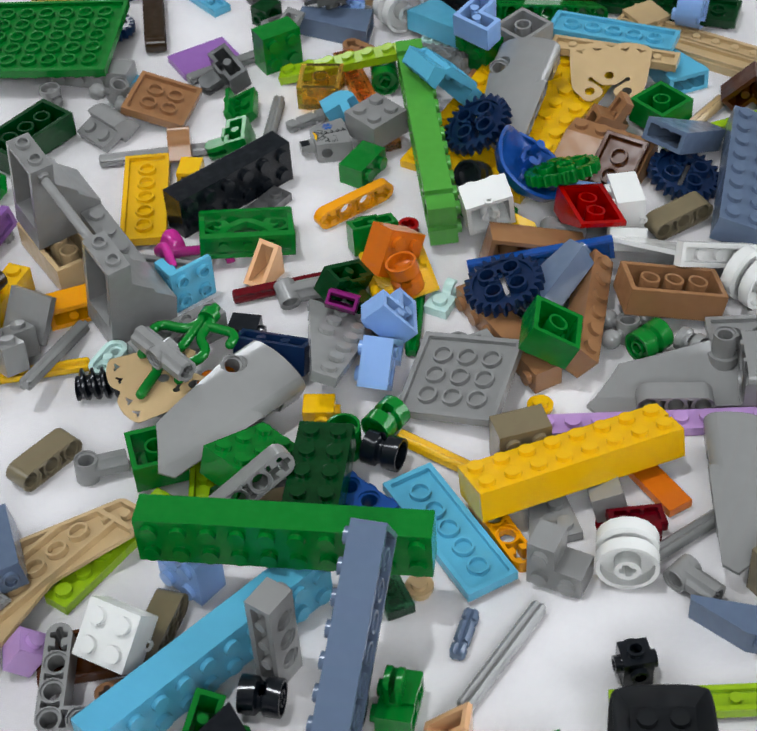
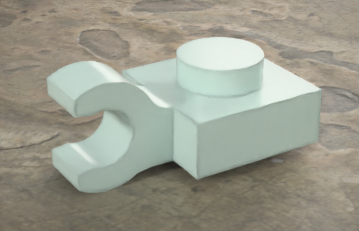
[423,277,457,320]

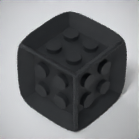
[607,684,719,731]

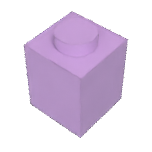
[2,626,46,678]

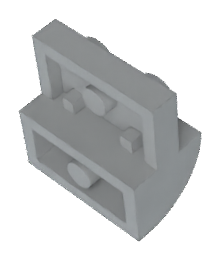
[77,103,140,153]

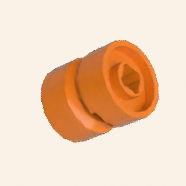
[385,251,425,297]

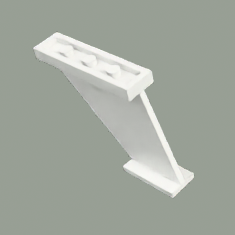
[606,226,757,268]

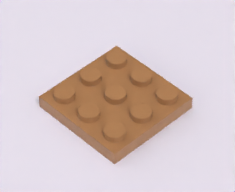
[120,70,203,128]

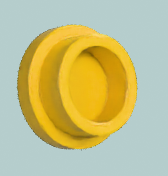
[527,395,553,414]

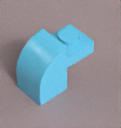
[319,90,359,122]

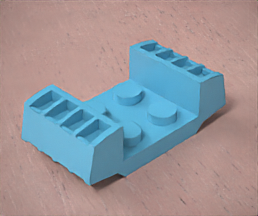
[402,45,483,106]

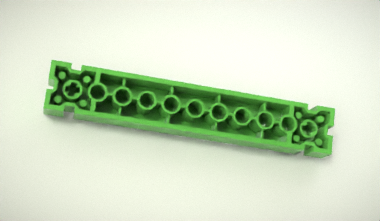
[395,38,462,246]

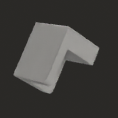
[587,477,628,523]

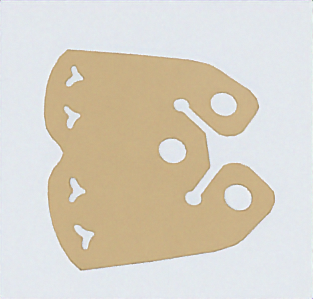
[570,43,653,102]
[106,348,205,423]

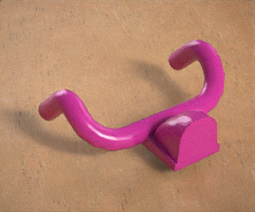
[154,229,236,268]

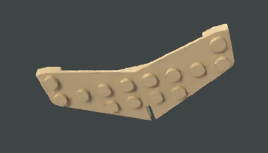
[0,498,136,649]

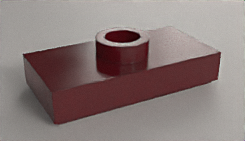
[605,503,669,531]

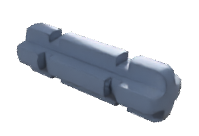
[449,607,479,661]

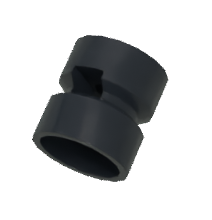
[454,160,493,186]
[359,429,408,472]
[236,673,288,719]

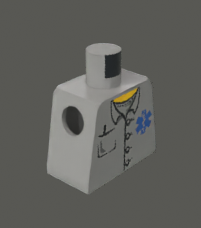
[299,118,353,163]

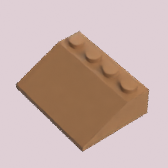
[554,117,658,184]

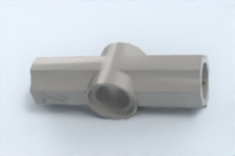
[130,325,197,383]

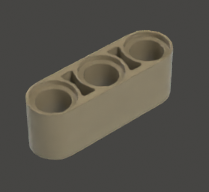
[644,191,713,240]
[6,428,82,492]
[144,588,189,662]

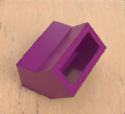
[324,287,361,315]

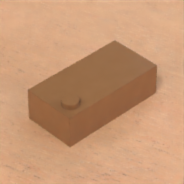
[613,261,729,321]

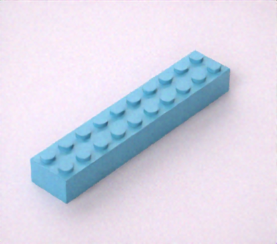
[70,567,333,731]

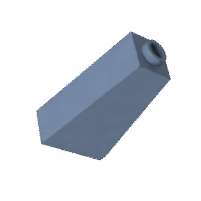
[300,6,374,44]
[642,116,726,155]
[507,239,594,317]
[0,503,30,594]

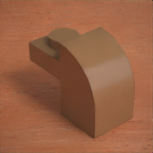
[584,91,634,131]
[167,126,193,163]

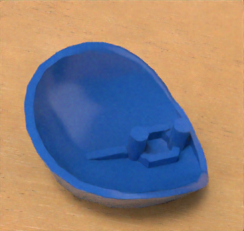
[495,125,577,203]

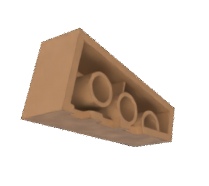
[479,222,584,258]

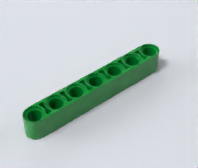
[496,0,608,21]

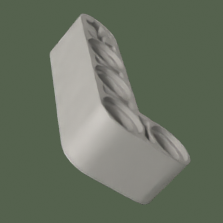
[209,444,295,500]
[34,623,86,731]

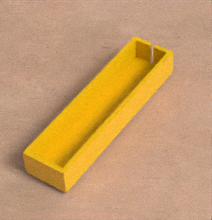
[457,403,685,523]

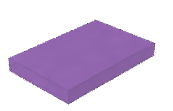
[167,37,240,81]

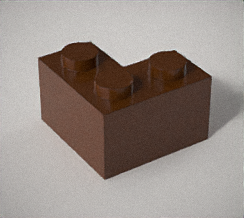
[720,61,757,111]

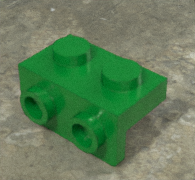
[223,87,258,123]

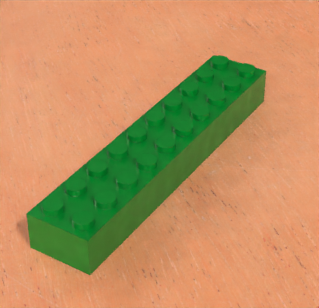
[131,494,437,577]

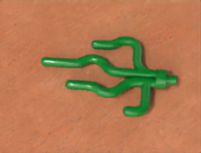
[136,303,239,399]

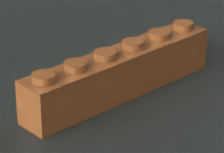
[565,249,613,378]
[455,284,562,394]

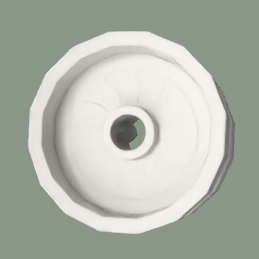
[372,0,424,33]
[720,245,757,310]
[595,516,660,589]

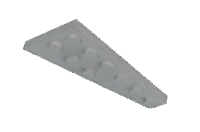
[307,298,374,388]

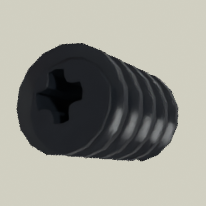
[75,367,123,401]

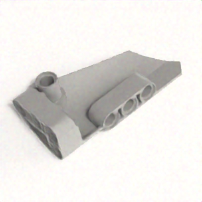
[478,37,561,150]
[155,340,306,479]

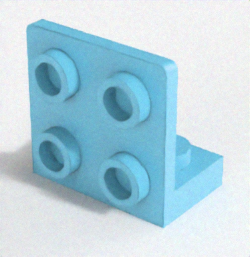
[154,254,216,313]

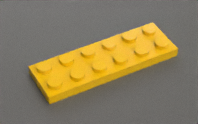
[120,153,171,247]

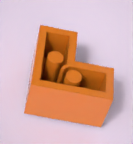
[361,221,426,278]

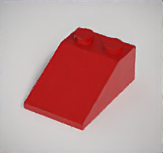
[553,183,627,228]

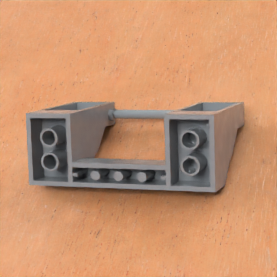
[6,132,177,343]

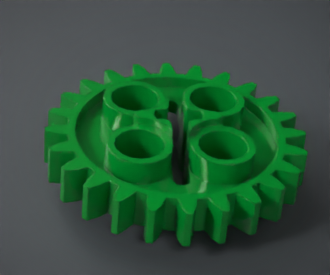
[524,154,601,188]

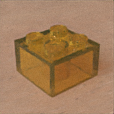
[296,63,345,110]

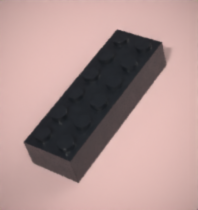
[163,131,293,238]

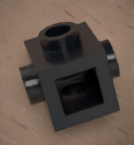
[611,637,658,687]

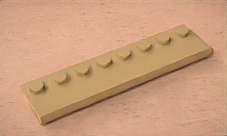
[617,13,757,77]

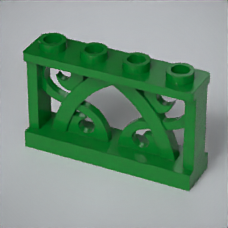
[198,206,296,259]

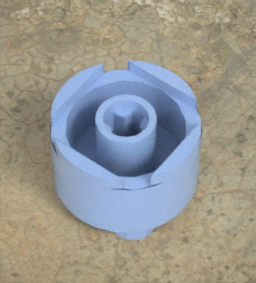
[671,0,710,30]

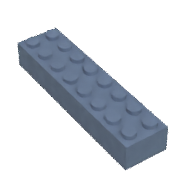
[709,105,757,245]
[306,517,398,731]

